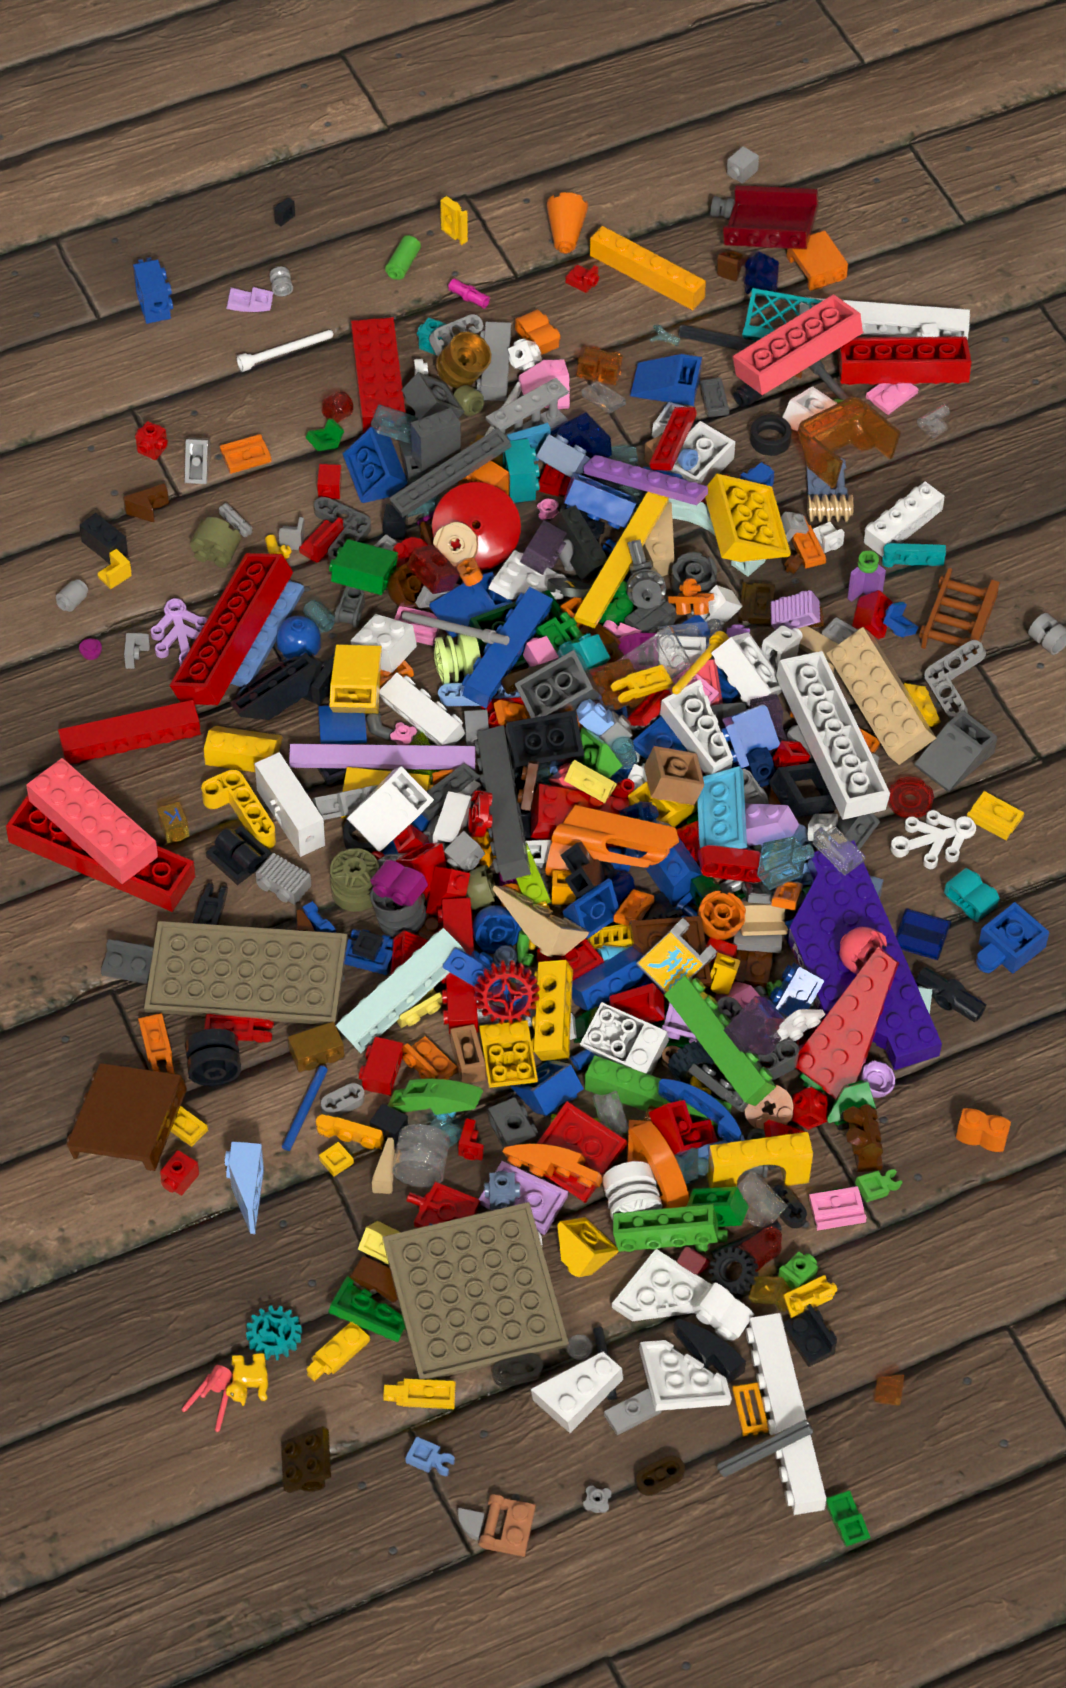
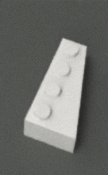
[660,679,733,775]

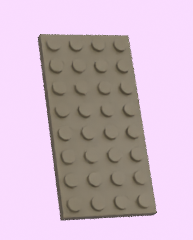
[144,921,348,1026]

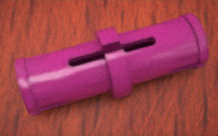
[448,278,490,309]

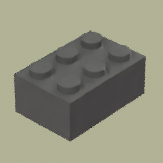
[515,650,601,718]

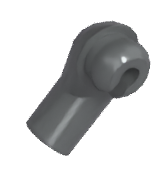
[366,713,393,740]

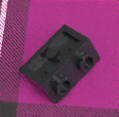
[783,1304,837,1367]

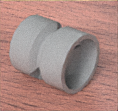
[1028,613,1066,655]

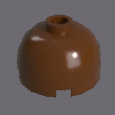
[387,563,432,608]

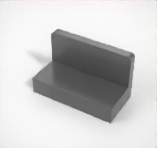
[830,813,880,850]

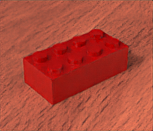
[531,784,629,850]

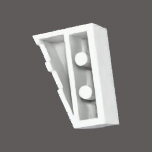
[531,1352,623,1433]

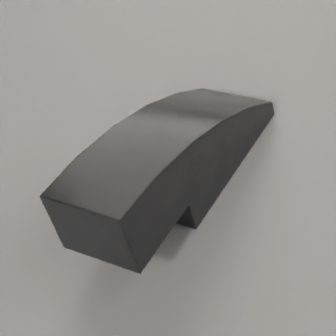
[673,1319,746,1384]

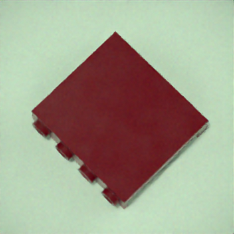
[723,185,819,249]

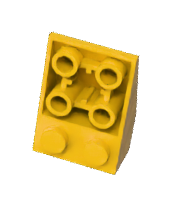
[329,645,382,714]
[628,781,698,827]
[479,1020,538,1088]

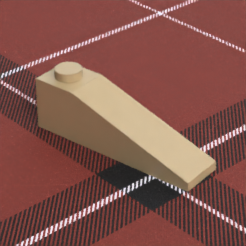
[493,885,589,957]

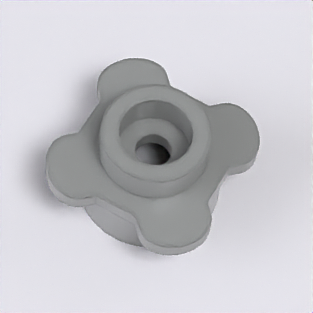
[583,1486,611,1513]

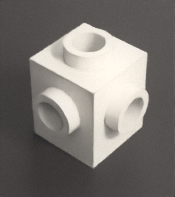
[508,339,543,372]

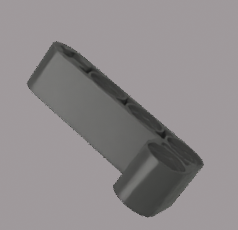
[717,997,799,1081]

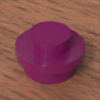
[79,638,102,660]

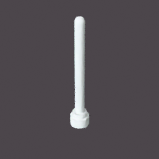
[237,330,334,372]

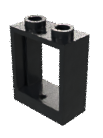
[769,762,837,818]

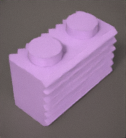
[771,590,821,630]

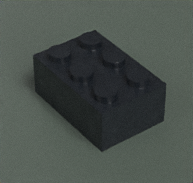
[505,710,584,774]

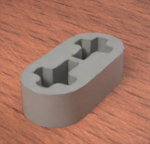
[321,1083,365,1117]

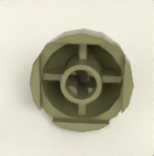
[465,864,500,912]

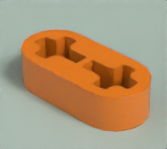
[457,558,483,586]

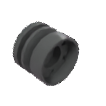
[370,888,427,937]

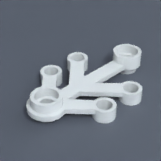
[891,810,976,869]

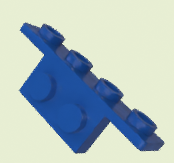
[443,947,525,1006]

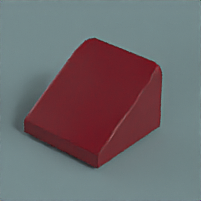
[677,1247,711,1275]

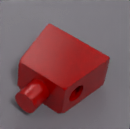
[396,843,446,902]

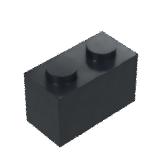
[79,513,128,565]

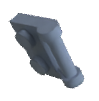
[806,458,848,500]

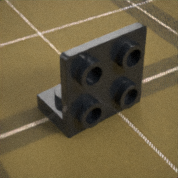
[303,654,335,705]

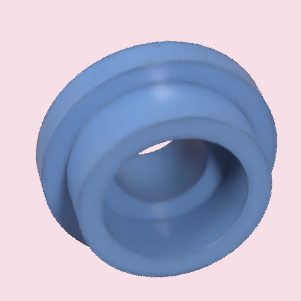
[678,449,698,470]

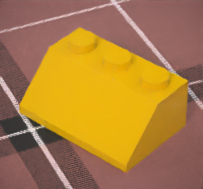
[204,726,283,772]

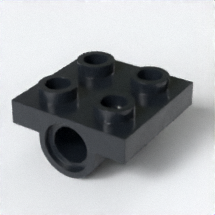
[206,826,272,886]

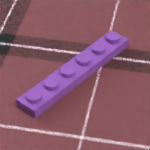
[583,455,708,506]

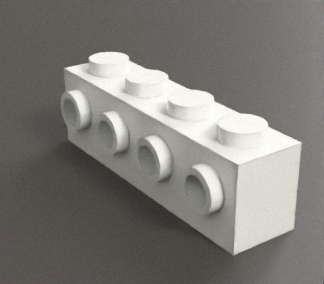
[864,482,945,557]
[379,673,466,746]

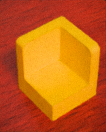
[98,549,132,589]

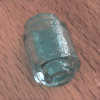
[303,600,335,633]

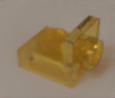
[749,1276,791,1312]

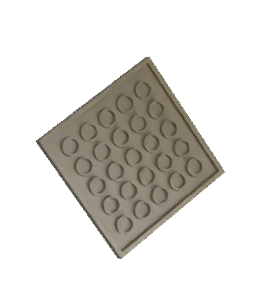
[382,1202,569,1380]

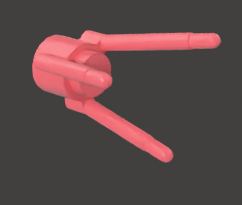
[182,1365,233,1432]

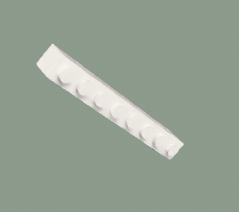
[799,297,970,339]
[746,1313,826,1515]

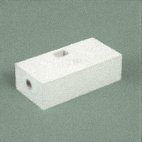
[255,752,325,857]

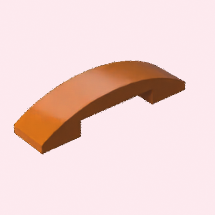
[628,1121,689,1209]

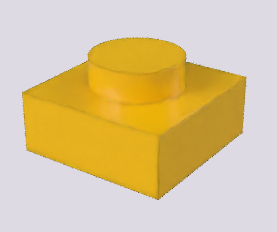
[319,1142,354,1177]

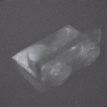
[737,1171,788,1227]

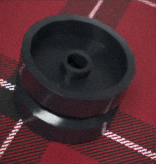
[185,1028,242,1086]

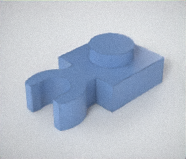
[405,1437,455,1476]

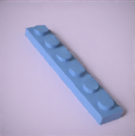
[230,581,304,688]

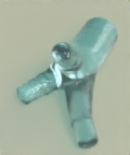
[650,325,681,347]

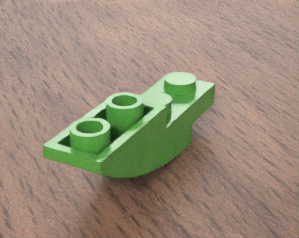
[387,1079,483,1115]

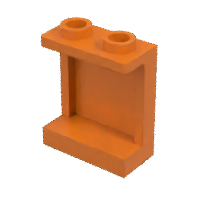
[787,231,848,291]

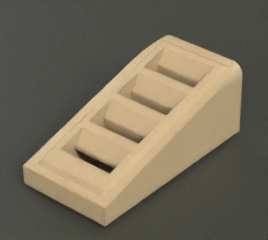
[372,1138,395,1194]

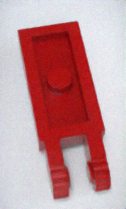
[204,1014,274,1043]

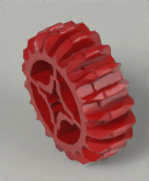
[474,960,540,1025]

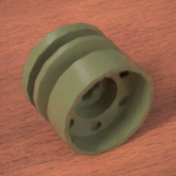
[330,849,379,912]

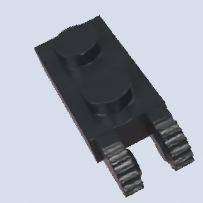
[192,883,228,925]

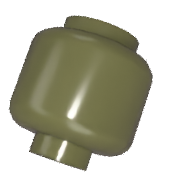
[453,385,484,416]

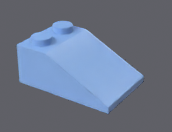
[225,1142,264,1234]

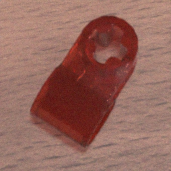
[738,1227,782,1272]

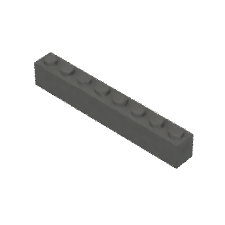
[475,725,531,881]

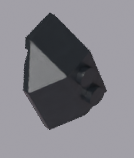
[230,653,317,720]

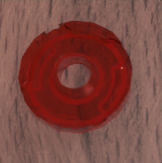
[888,777,934,818]

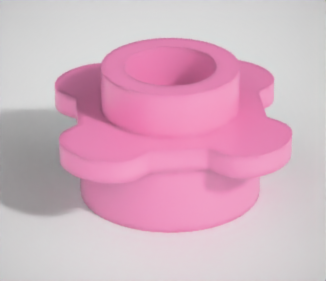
[537,499,559,520]
[390,722,417,745]

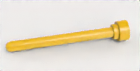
[672,631,729,695]

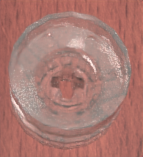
[392,1124,450,1187]

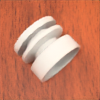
[602,1161,662,1220]

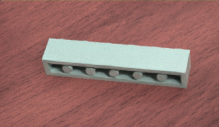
[336,928,466,1054]

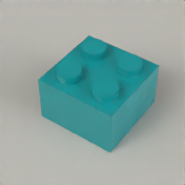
[503,439,540,503]

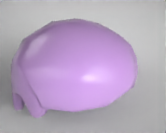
[859,1060,895,1098]

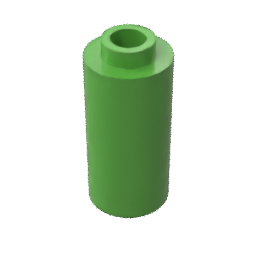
[385,236,421,280]

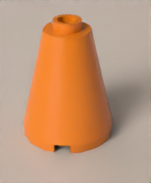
[547,192,588,253]

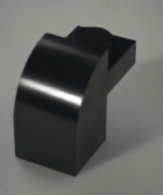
[560,841,604,899]

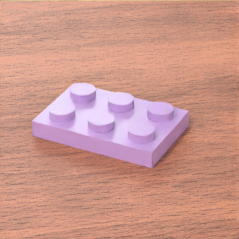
[479,1161,568,1235]

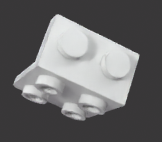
[752,1009,825,1042]

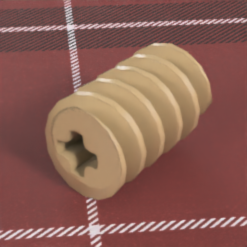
[807,494,853,522]

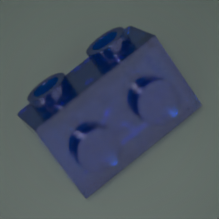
[744,251,779,294]

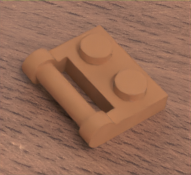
[479,1494,536,1557]

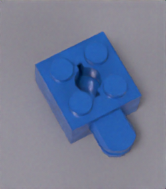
[133,257,173,324]
[976,902,1049,974]

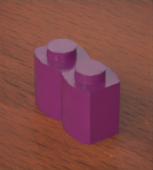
[370,859,428,906]

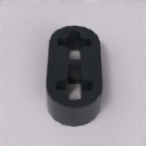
[769,1185,807,1229]

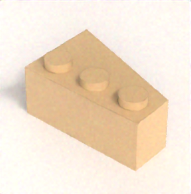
[630,502,674,576]

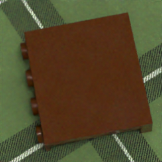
[67,1063,187,1171]

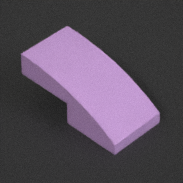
[226,287,273,312]

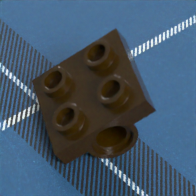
[281,1426,331,1493]

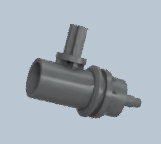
[626,539,666,609]

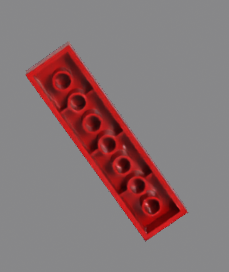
[169,553,293,705]
[6,795,195,912]

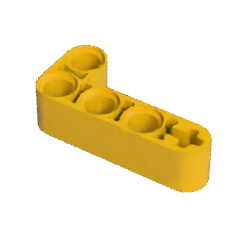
[201,770,276,850]

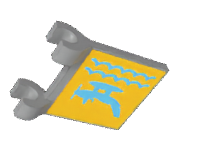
[636,918,717,993]

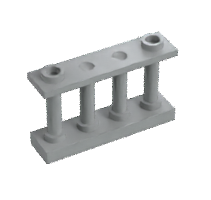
[486,378,569,437]

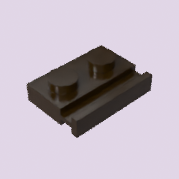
[738,582,775,625]

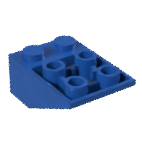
[630,354,702,406]
[429,572,513,637]

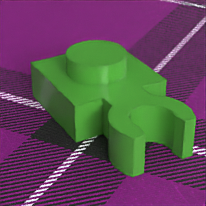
[855,1169,903,1203]

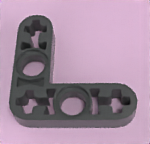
[314,497,371,563]

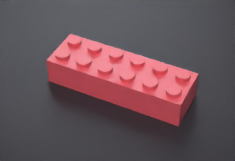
[733,294,863,395]
[26,758,158,884]

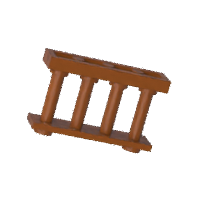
[919,568,1000,661]

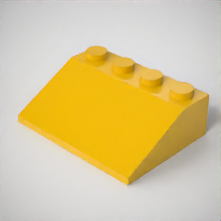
[705,474,791,562]

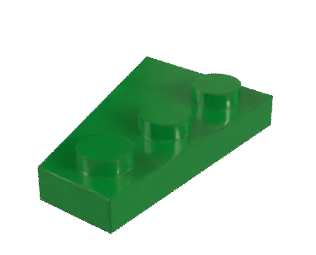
[328,1276,405,1342]

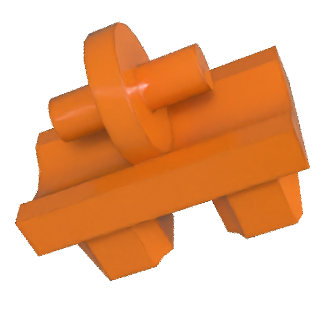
[668,578,714,615]

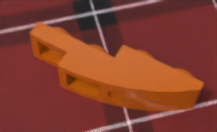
[503,1144,602,1188]

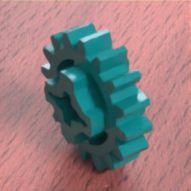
[246,1305,302,1360]

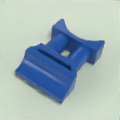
[302,901,336,933]

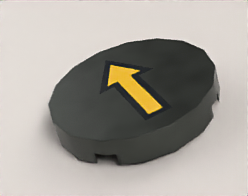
[547,577,591,598]

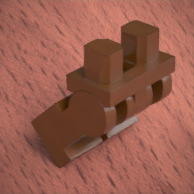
[843,1104,883,1172]

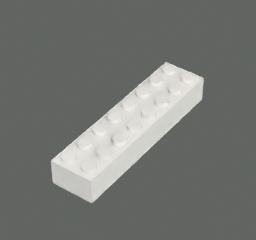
[776,651,890,820]

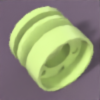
[434,634,481,685]

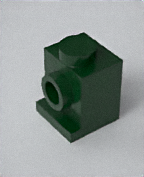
[690,875,722,907]

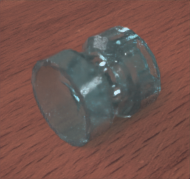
[611,737,637,769]
[429,1113,462,1148]

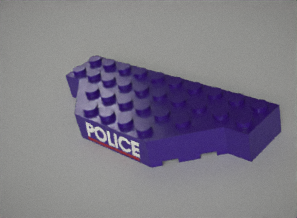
[788,840,942,1070]

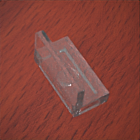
[813,826,865,876]

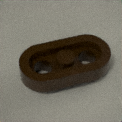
[636,1456,685,1496]

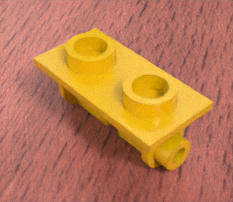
[783,1275,837,1318]

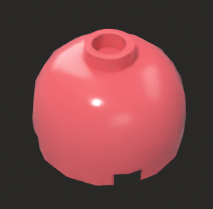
[840,927,887,975]

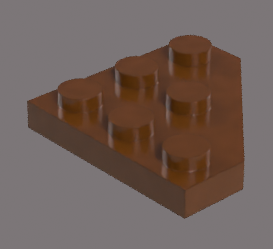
[629,916,712,987]

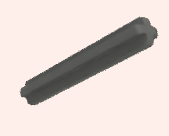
[717,1420,813,1477]

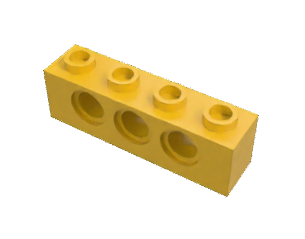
[531,960,573,1061]

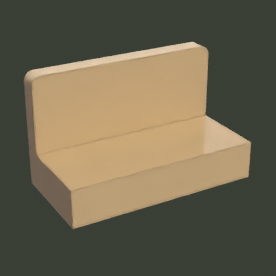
[739,901,788,936]

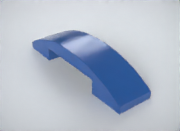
[658,1079,741,1143]

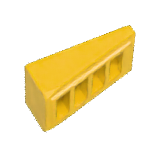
[587,924,632,951]

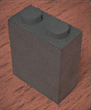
[411,408,461,472]

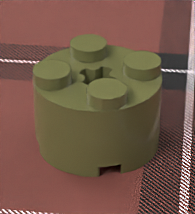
[190,517,241,568]

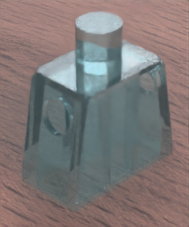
[757,836,814,890]

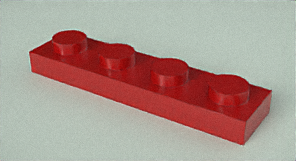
[649,407,697,471]

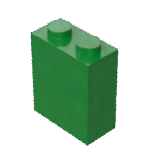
[329,539,398,595]

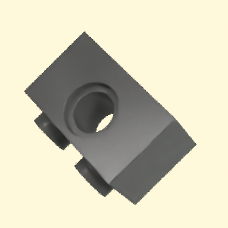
[488,1097,538,1149]

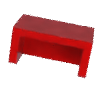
[610,983,665,1024]

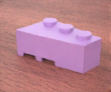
[743,803,799,850]

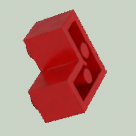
[649,1100,718,1157]

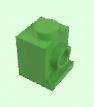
[778,1252,818,1291]

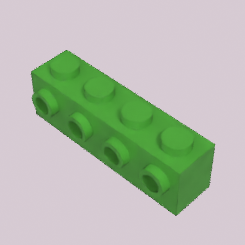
[613,1204,718,1252]

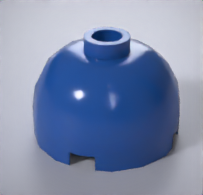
[276,616,321,659]
[472,905,521,954]

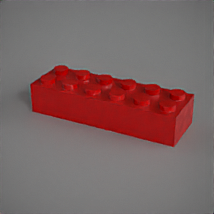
[351,317,406,434]
[837,337,971,385]

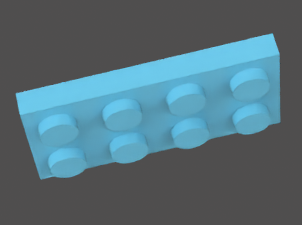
[697,766,747,849]

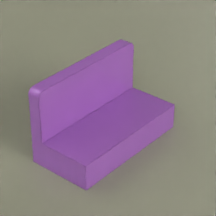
[848,560,886,602]

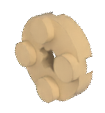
[433,522,479,567]

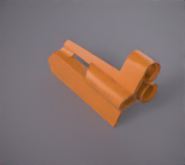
[545,805,679,877]

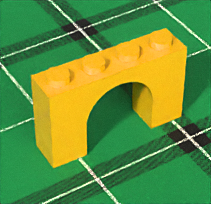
[707,1132,813,1188]

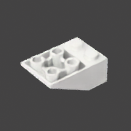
[346,766,434,852]
[580,1002,669,1075]

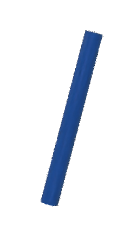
[282,1066,328,1151]

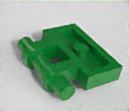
[536,612,586,653]

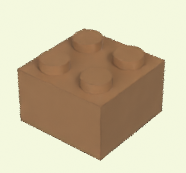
[644,746,705,805]

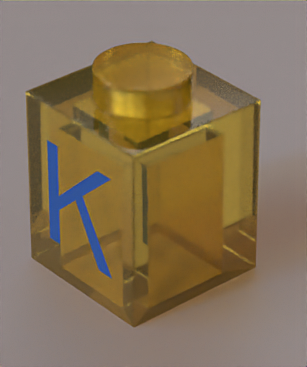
[157,802,189,843]

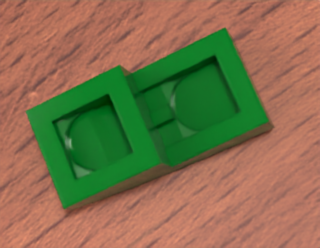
[826,1490,871,1547]

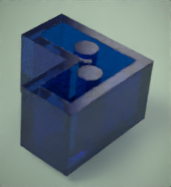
[551,412,612,459]

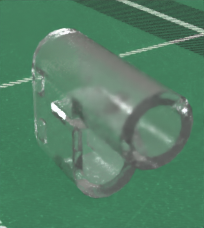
[917,404,950,439]

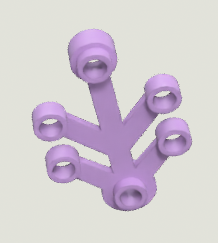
[151,598,208,666]

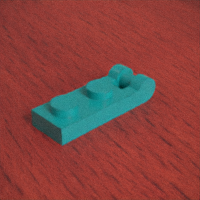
[882,543,946,568]

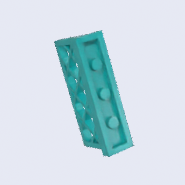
[742,288,823,341]

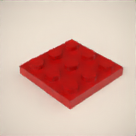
[537,1102,628,1204]

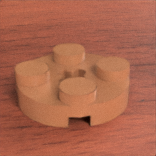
[744,1084,793,1129]

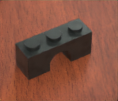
[547,505,608,580]

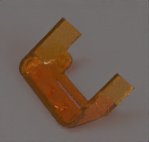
[797,397,901,489]

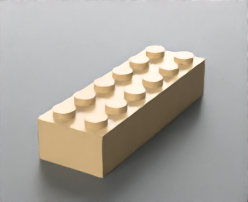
[826,627,936,765]

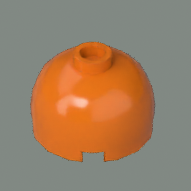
[697,891,746,940]

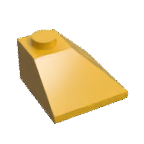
[557,1217,619,1277]

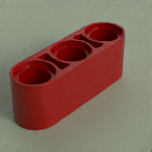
[698,845,767,882]

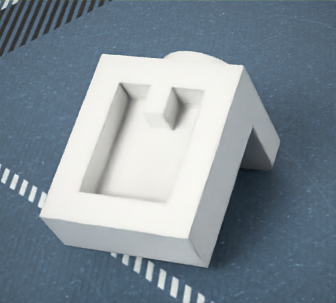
[813,522,845,553]

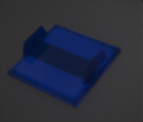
[896,908,951,960]

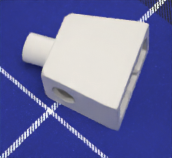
[761,626,803,672]

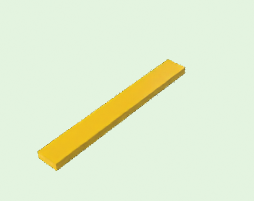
[574,492,669,628]

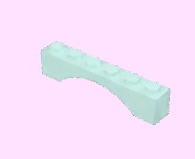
[668,498,766,576]

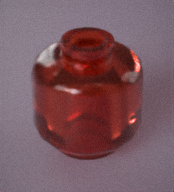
[322,391,354,423]

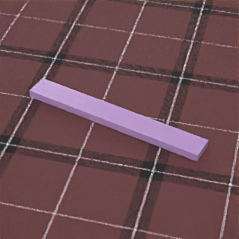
[289,744,475,770]

